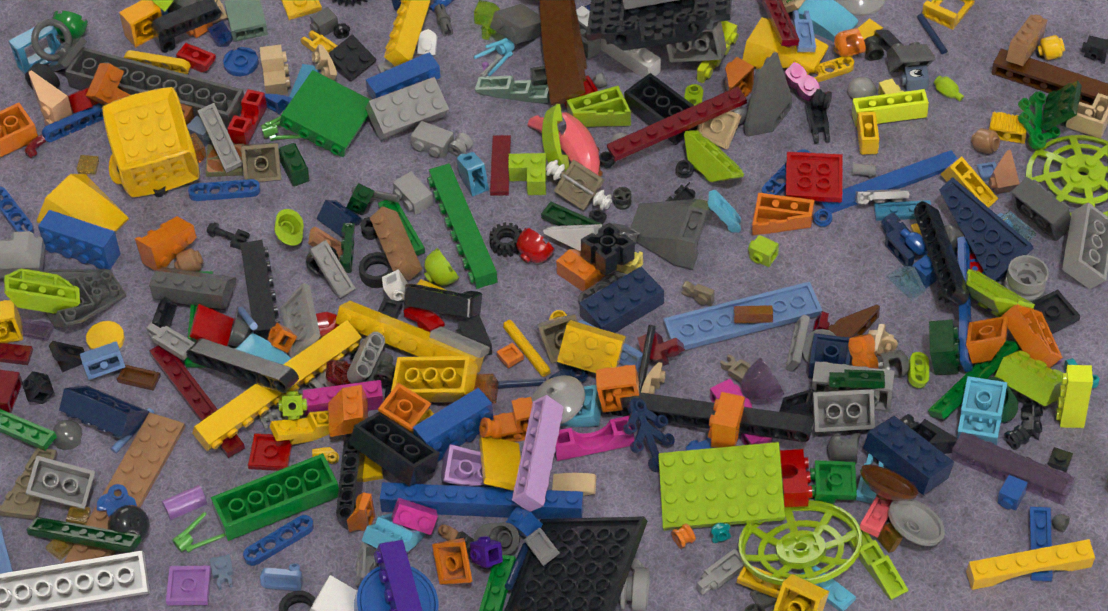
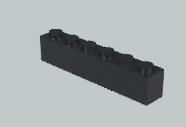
[240,239,280,340]

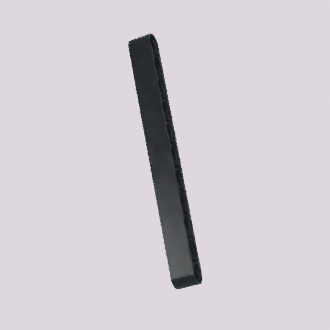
[601,392,814,442]

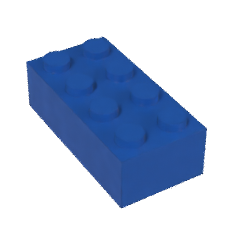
[38,210,121,270]
[413,388,493,462]

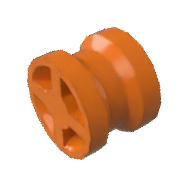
[479,417,502,439]
[671,523,696,549]

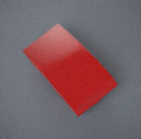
[403,307,445,333]

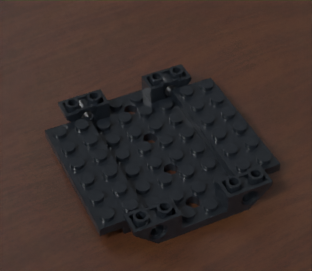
[586,0,732,51]

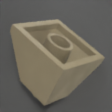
[241,143,282,182]
[537,314,578,364]

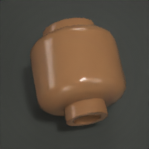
[971,128,1000,154]
[174,248,204,272]

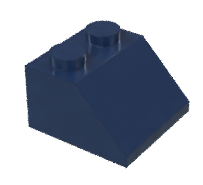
[808,333,851,378]

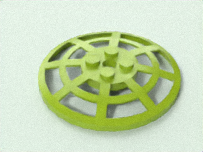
[1025,135,1108,216]
[738,500,862,585]

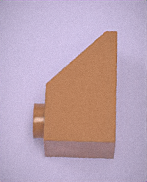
[989,150,1020,194]

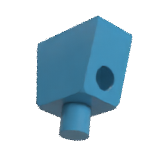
[457,152,489,197]

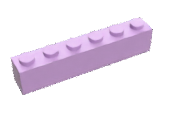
[512,395,564,512]

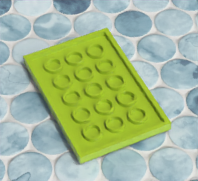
[659,442,785,531]

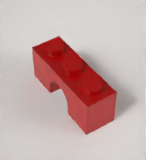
[227,89,267,145]
[780,449,812,507]

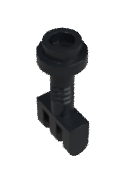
[206,222,250,250]

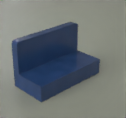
[317,200,362,237]

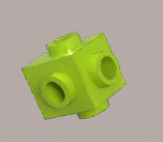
[279,391,307,419]

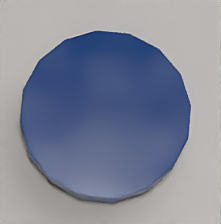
[223,47,259,77]

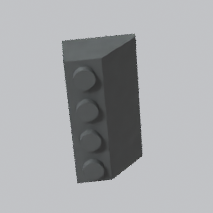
[149,267,237,310]

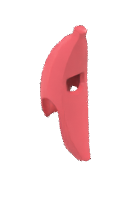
[527,112,600,175]

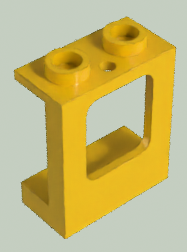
[922,0,975,30]

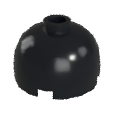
[107,505,150,540]

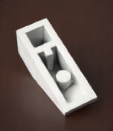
[543,224,602,251]

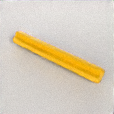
[503,319,551,377]

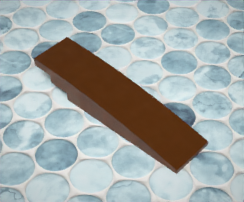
[540,0,587,106]

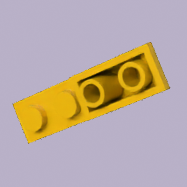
[269,411,329,445]

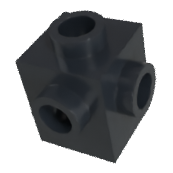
[22,371,54,404]

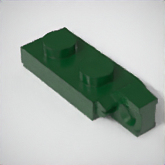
[340,223,355,273]
[829,369,885,389]

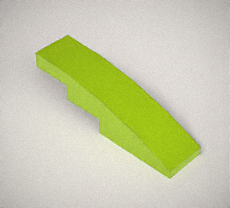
[845,530,909,601]

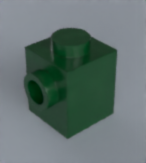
[346,183,375,215]

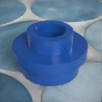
[813,209,832,227]

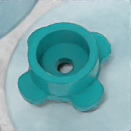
[711,523,731,543]

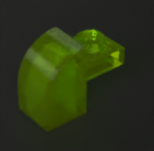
[474,0,500,40]

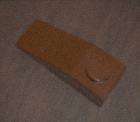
[827,304,880,338]

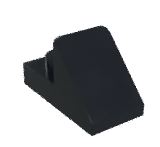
[49,341,85,372]
[779,389,815,417]
[919,419,958,454]

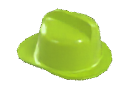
[274,209,304,246]

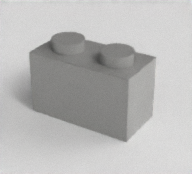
[411,121,454,159]
[393,172,434,215]

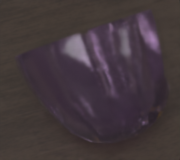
[741,357,784,403]

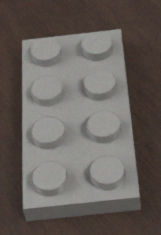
[280,283,320,359]

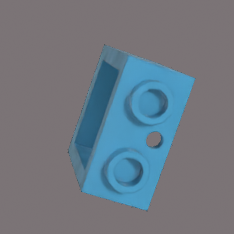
[9,26,61,74]

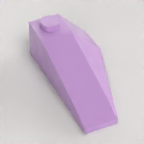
[441,444,487,486]

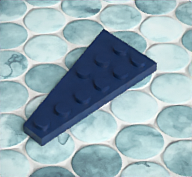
[939,177,1034,282]

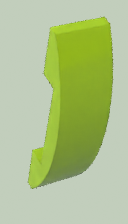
[542,104,569,179]

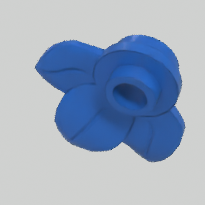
[97,484,137,517]

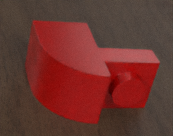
[67,87,98,113]

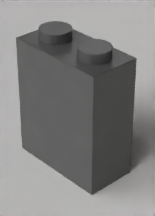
[490,3,542,44]

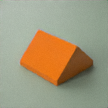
[432,538,473,584]

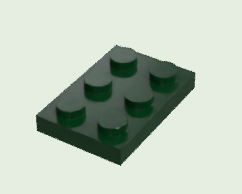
[1041,80,1082,131]

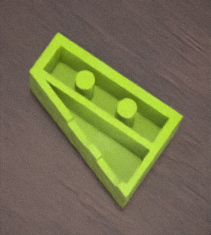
[567,86,631,127]

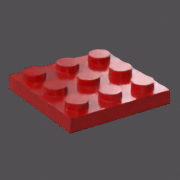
[786,152,843,202]

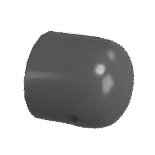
[876,350,909,378]
[828,433,860,462]

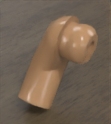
[438,524,459,541]

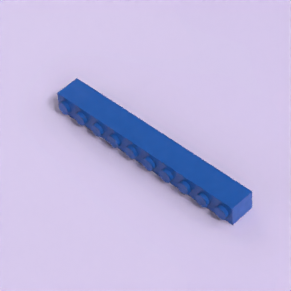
[380,482,584,519]

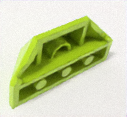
[684,130,744,182]
[4,268,80,314]
[966,269,1035,317]

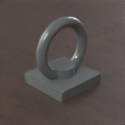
[31,19,87,71]

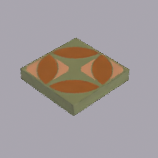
[206,144,244,177]

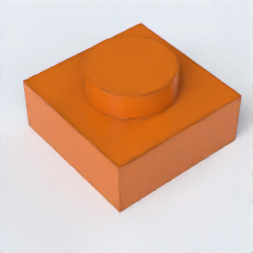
[497,342,524,368]

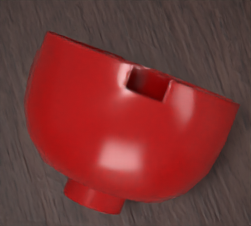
[517,228,555,263]

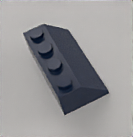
[59,385,150,438]

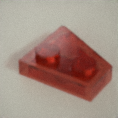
[326,360,352,386]

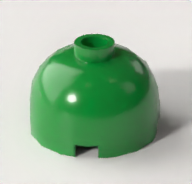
[52,11,88,42]

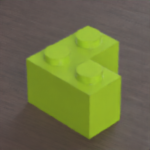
[509,153,547,195]

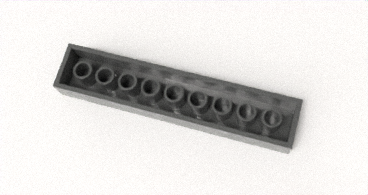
[66,47,244,128]

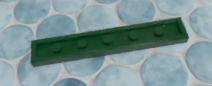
[26,517,142,553]

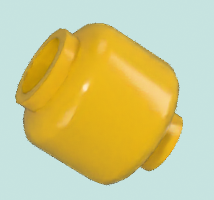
[1037,35,1065,60]

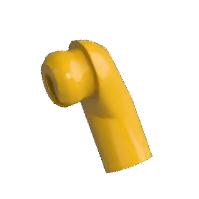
[312,447,339,464]

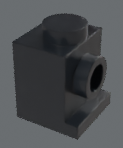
[1081,35,1108,64]

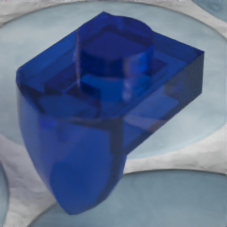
[208,20,233,47]

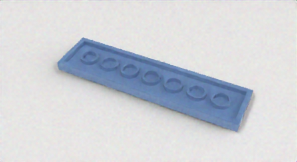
[663,282,822,350]

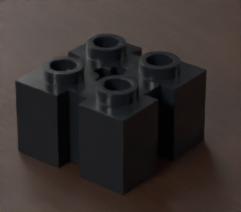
[581,223,635,276]

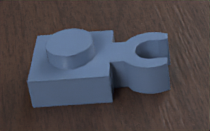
[210,554,234,590]

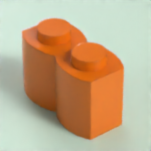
[848,334,879,369]

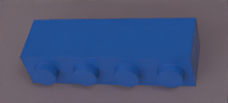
[365,52,441,99]

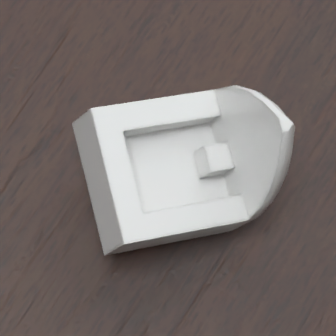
[417,29,438,55]

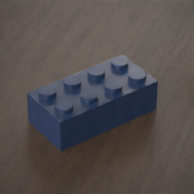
[579,266,664,333]
[863,416,954,495]

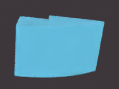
[798,0,859,42]
[236,333,291,384]
[957,376,1007,446]
[560,385,601,427]
[362,513,426,552]

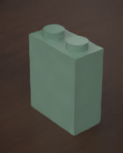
[224,0,268,42]

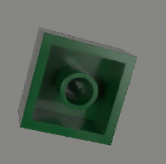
[929,319,962,375]

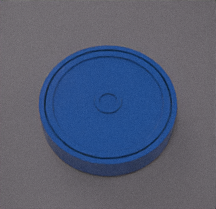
[354,566,439,611]

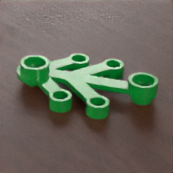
[1018,91,1060,150]

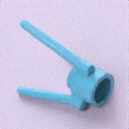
[474,38,515,76]

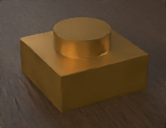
[877,523,903,553]

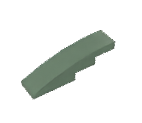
[475,76,550,103]

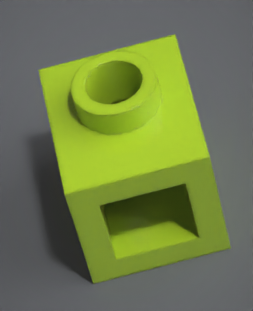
[748,235,779,267]

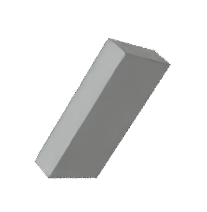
[524,528,560,566]

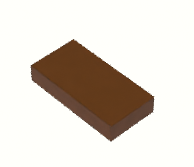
[117,364,161,391]

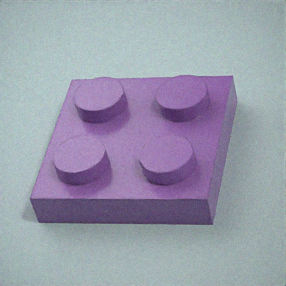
[166,566,211,606]

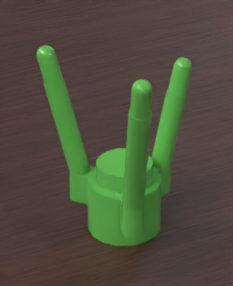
[261,116,301,141]
[172,512,225,553]

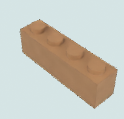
[1006,15,1048,66]
[370,206,422,280]

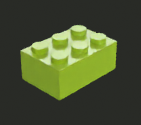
[995,351,1063,406]

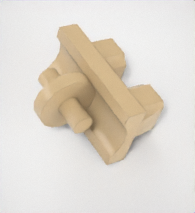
[868,324,898,355]

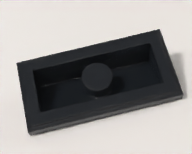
[874,30,904,52]

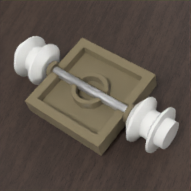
[546,160,612,211]

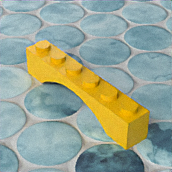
[966,539,1095,590]

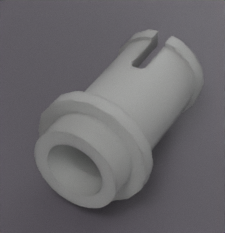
[853,163,876,178]

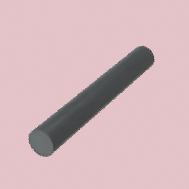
[351,186,400,202]

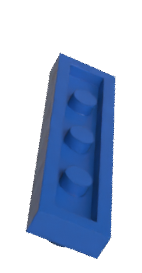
[1029,506,1053,581]

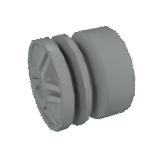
[1004,255,1049,302]
[616,567,650,611]

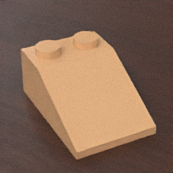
[28,71,73,130]

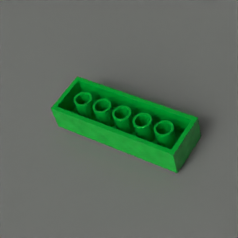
[211,453,339,541]

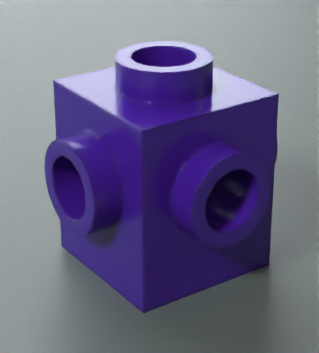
[470,536,503,568]

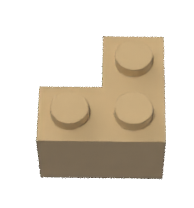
[260,44,291,95]
[1066,93,1108,139]

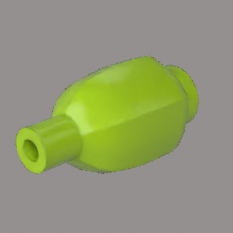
[933,75,964,102]

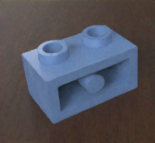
[80,341,125,380]

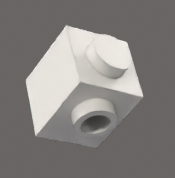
[382,269,408,302]

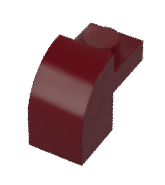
[638,331,685,365]

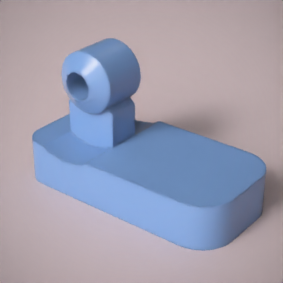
[260,563,303,591]

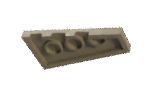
[0,448,58,520]

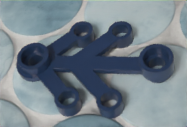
[623,397,675,472]

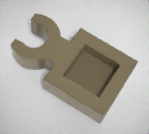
[682,281,715,306]
[720,355,756,384]

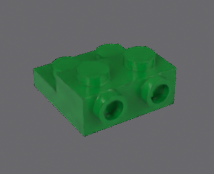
[810,460,857,504]

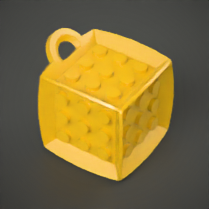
[102,87,200,197]

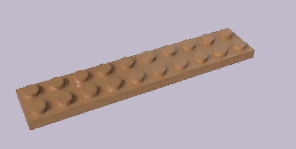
[64,412,185,563]

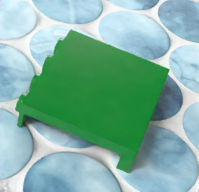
[279,70,370,158]

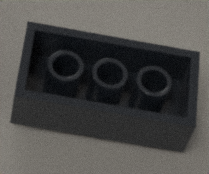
[624,73,698,145]
[349,412,440,486]

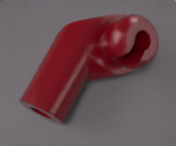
[25,134,46,158]

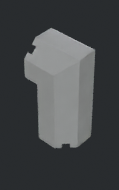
[0,231,45,278]

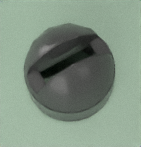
[1053,514,1070,532]

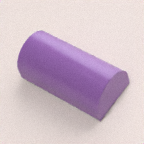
[162,485,207,520]

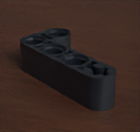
[151,0,222,53]
[403,284,483,317]

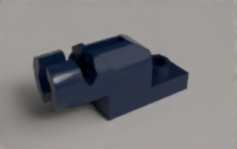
[881,213,915,270]

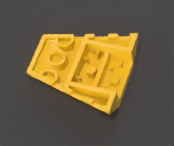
[742,17,829,72]
[37,174,129,232]

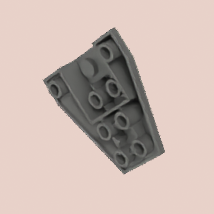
[744,52,792,137]
[630,199,714,270]
[40,269,126,327]

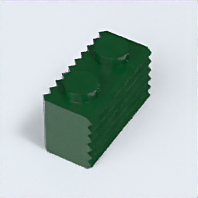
[279,143,310,187]

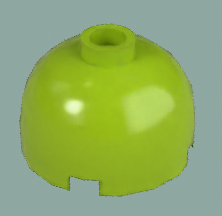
[424,248,460,286]

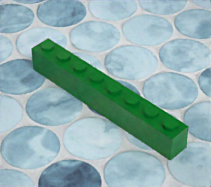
[427,163,498,289]

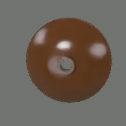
[860,464,918,501]

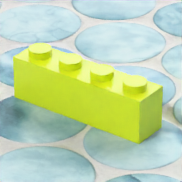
[852,89,929,127]
[1056,365,1093,428]

